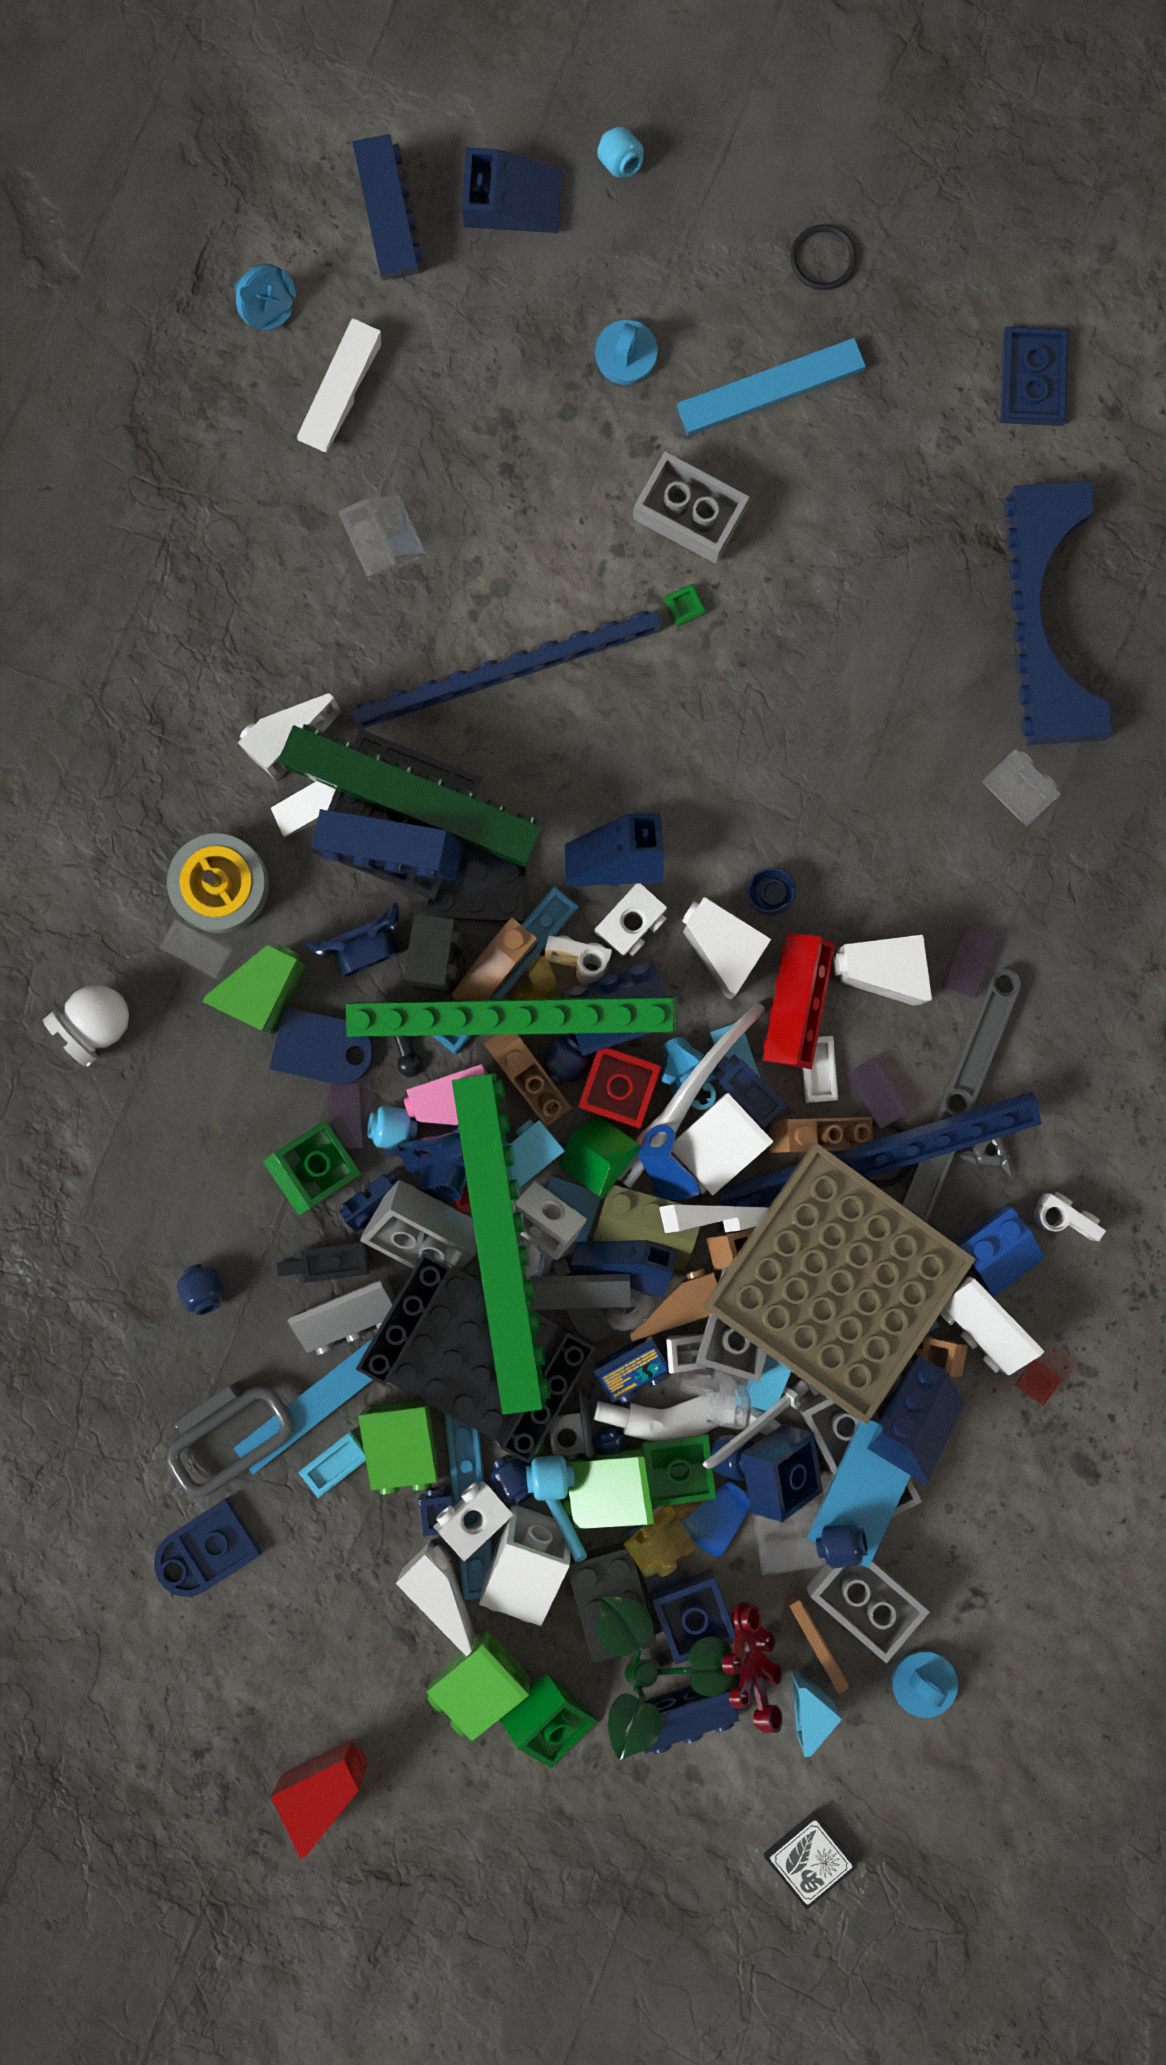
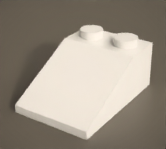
[238,693,342,781]
[396,1542,475,1656]

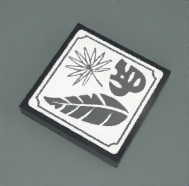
[763,1811,858,1910]

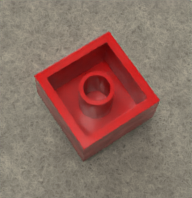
[578,1048,661,1129]

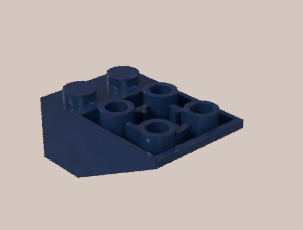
[462,147,562,233]
[565,813,664,887]

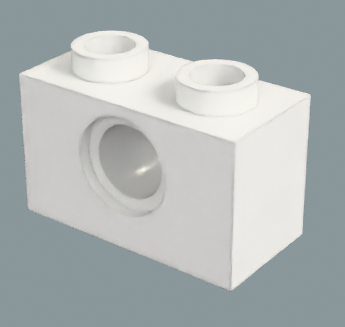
[595,883,667,958]
[516,1181,587,1261]
[433,1481,513,1561]

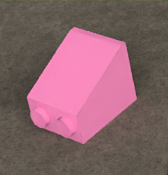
[404,1064,487,1126]

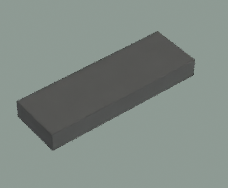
[531,1274,631,1310]

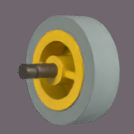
[167,833,269,933]

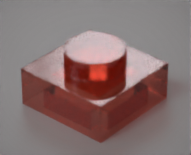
[1014,1360,1062,1406]

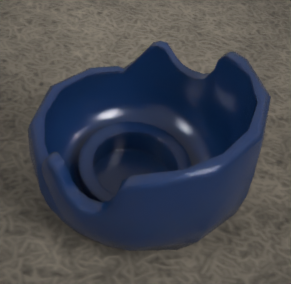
[746,867,796,916]

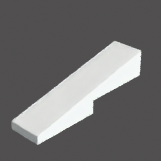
[297,318,381,453]
[659,1205,769,1233]

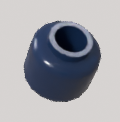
[543,1034,591,1083]
[176,1264,225,1315]
[710,1434,755,1480]
[489,1455,533,1507]
[816,1521,868,1569]

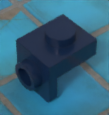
[418,1486,454,1536]

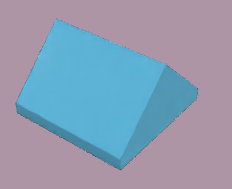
[792,1670,842,1757]

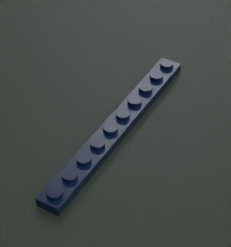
[351,611,661,730]
[719,1092,1042,1208]

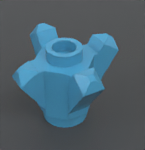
[660,1037,717,1095]

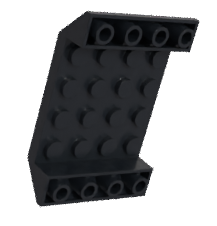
[356,1252,595,1464]

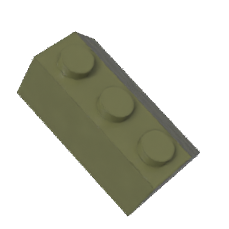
[592,1184,700,1272]

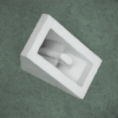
[667,1333,709,1373]

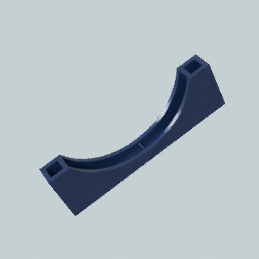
[1004,481,1112,746]

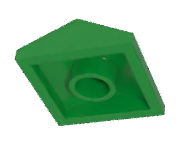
[560,1115,642,1199]
[643,1434,716,1507]

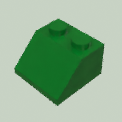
[263,1120,361,1215]
[499,1672,598,1768]

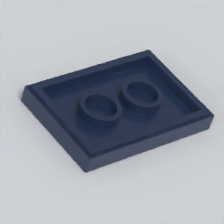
[1000,327,1069,426]

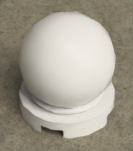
[43,984,129,1067]

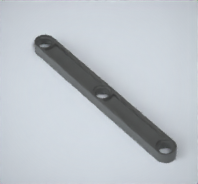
[900,969,1021,1223]

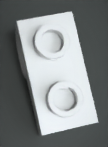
[544,936,612,985]
[1034,1192,1106,1242]

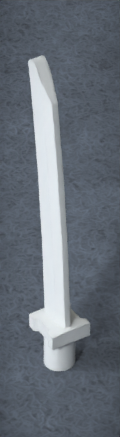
[703,1380,809,1469]

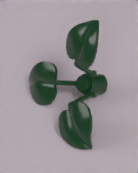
[598,1596,741,1759]

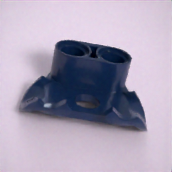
[304,902,399,977]
[385,1133,467,1203]

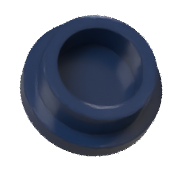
[592,1427,625,1455]

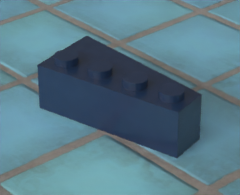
[352,134,423,281]
[312,809,464,881]

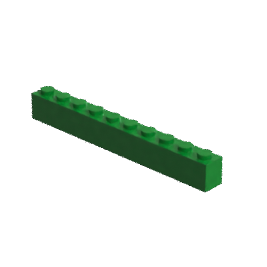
[346,995,679,1037]
[452,1073,550,1415]

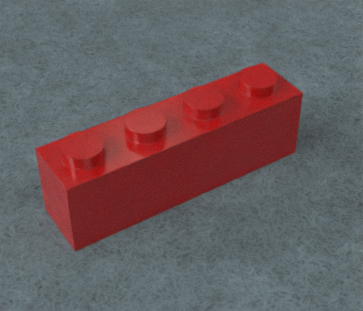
[763,933,836,1070]

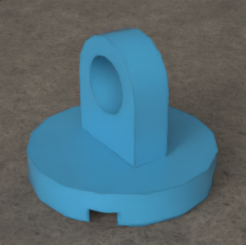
[234,263,296,331]
[595,319,658,385]
[891,1649,958,1718]

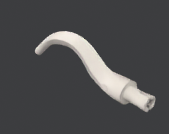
[618,1003,765,1189]
[593,1394,781,1441]

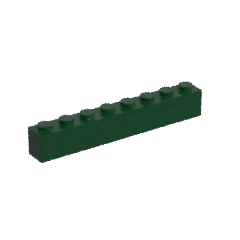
[278,724,541,868]

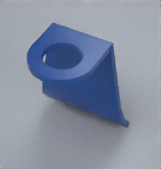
[638,1124,701,1200]
[680,1481,750,1558]

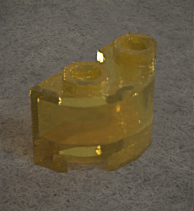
[509,951,556,998]
[624,1505,697,1577]

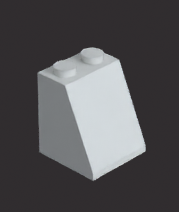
[682,897,771,1000]
[832,935,932,1006]
[671,1093,773,1195]
[479,1504,573,1626]

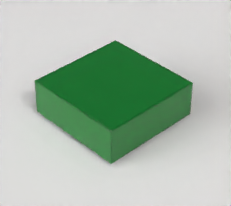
[663,583,706,628]

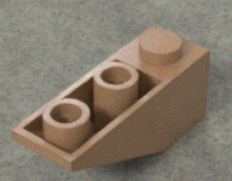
[484,1034,572,1127]
[769,1117,873,1153]

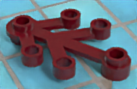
[722,1602,783,1733]

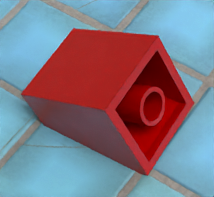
[271,1739,368,1859]

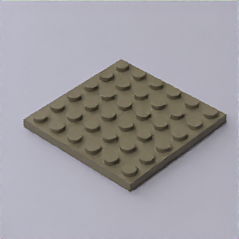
[702,1143,975,1424]

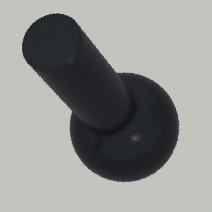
[394,1036,423,1078]

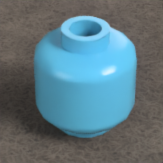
[597,127,644,178]
[368,1106,417,1148]
[526,1455,575,1501]

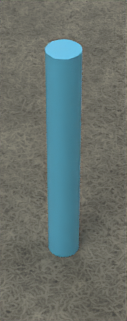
[545,1499,587,1562]

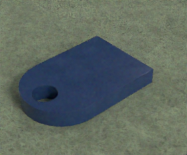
[270,1006,373,1085]
[154,1498,262,1597]

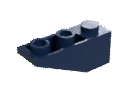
[569,1240,678,1298]

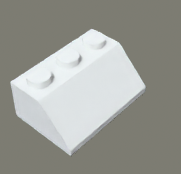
[939,1275,1045,1376]

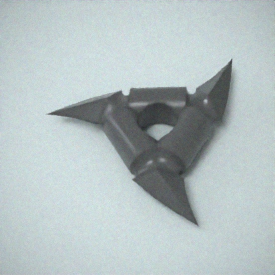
[955,1137,1013,1180]

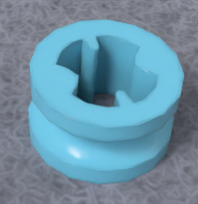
[691,1082,716,1110]

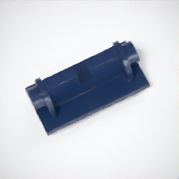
[339,1172,398,1233]

